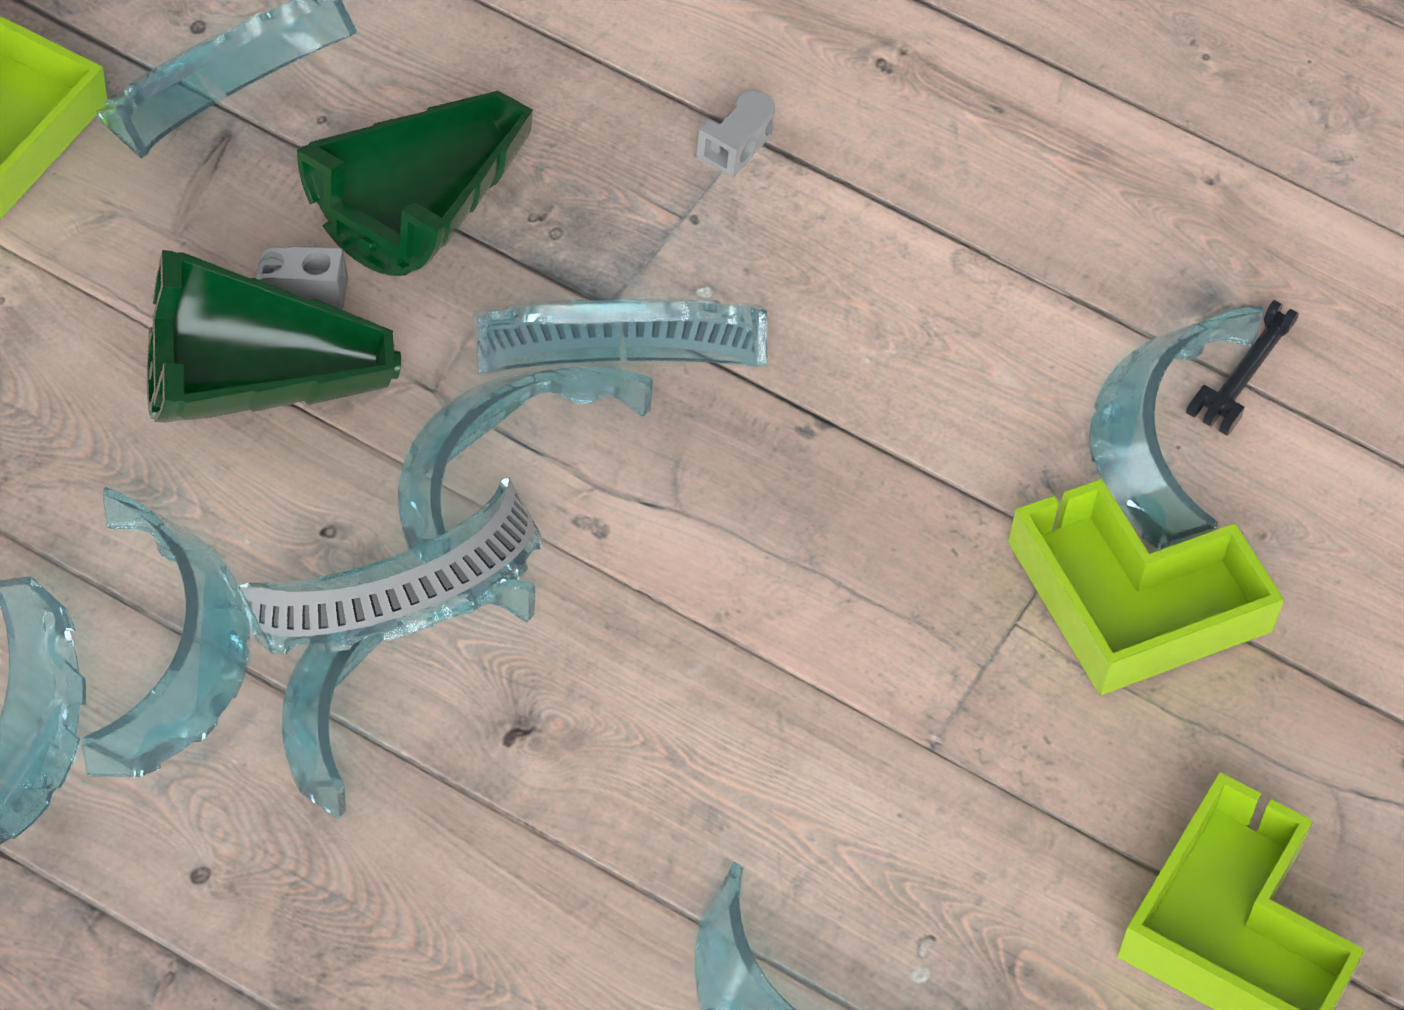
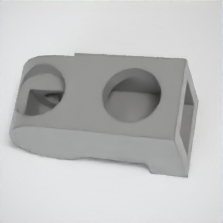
[696,90,775,177]
[256,246,348,310]

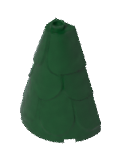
[297,91,533,276]
[147,250,401,423]

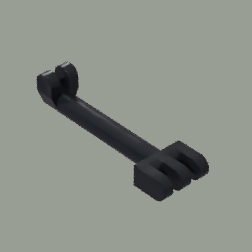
[1186,300,1299,436]

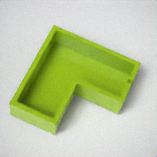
[0,16,108,220]
[1008,479,1285,696]
[1117,772,1365,1010]

